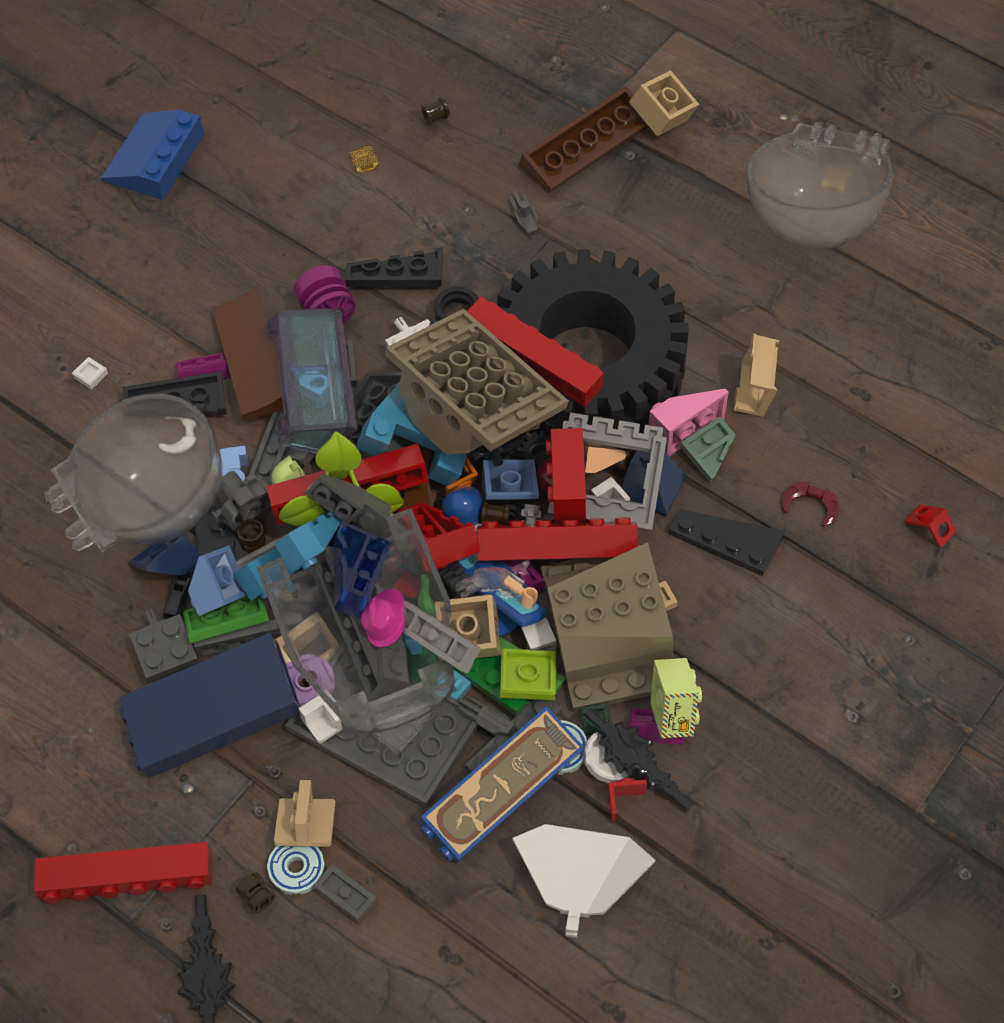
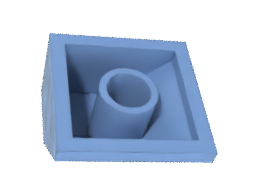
[482,460,539,500]
[188,546,247,616]

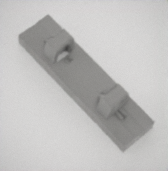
[403,600,481,674]

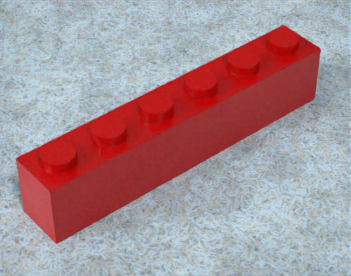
[467,297,604,407]
[266,444,429,525]
[477,517,638,561]
[34,842,212,903]

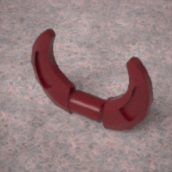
[782,482,839,527]

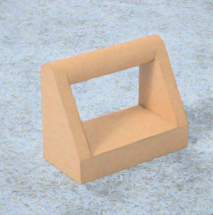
[583,442,626,473]

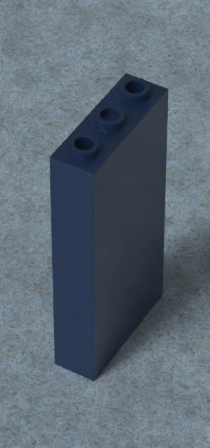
[119,632,301,778]

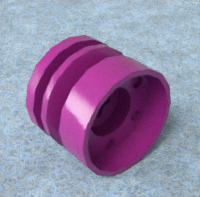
[293,265,356,331]

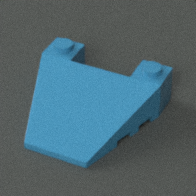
[356,382,467,486]
[234,512,341,601]

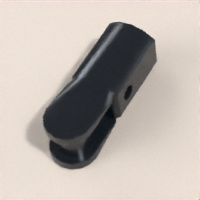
[163,575,192,619]

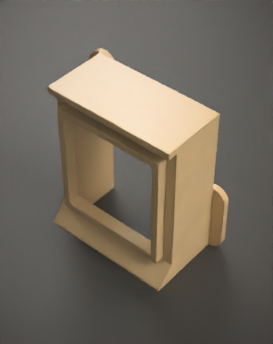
[733,333,780,417]

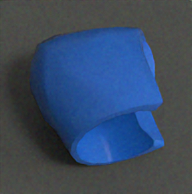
[442,486,485,526]

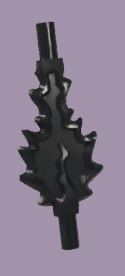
[584,708,693,812]
[178,894,236,1023]

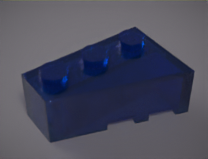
[334,521,393,619]

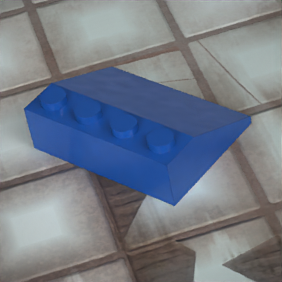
[101,110,204,200]

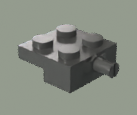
[129,608,199,683]

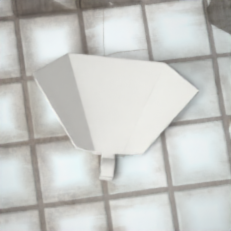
[513,824,655,938]

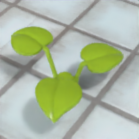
[279,431,404,527]

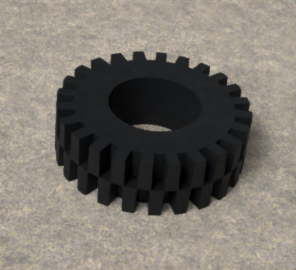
[497,249,689,436]

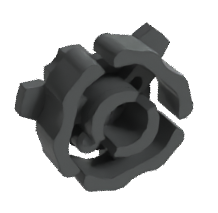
[213,471,272,532]

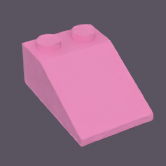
[649,389,729,457]

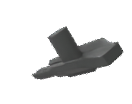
[510,192,539,235]
[457,696,514,736]

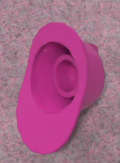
[361,588,405,648]

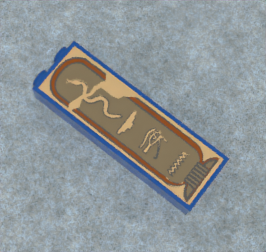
[420,706,584,864]

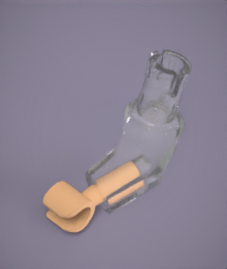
[456,567,538,609]

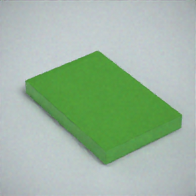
[183,596,269,643]

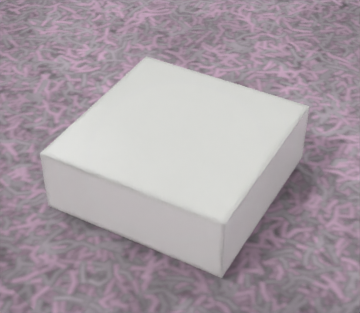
[72,357,108,390]

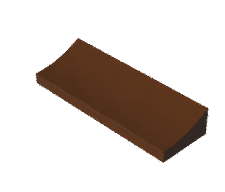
[518,86,649,193]
[212,286,292,421]

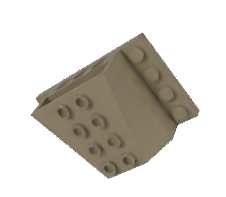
[385,309,569,455]
[541,542,674,712]

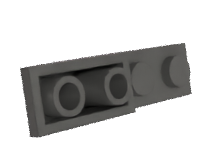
[305,474,409,550]

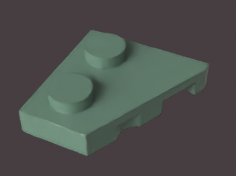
[680,416,736,483]

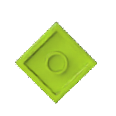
[500,648,556,700]

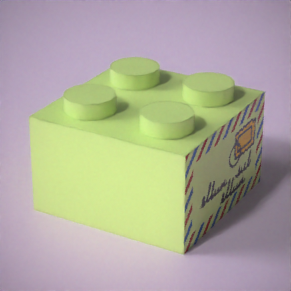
[650,658,702,738]

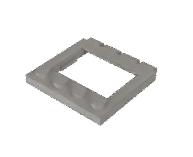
[548,412,667,531]

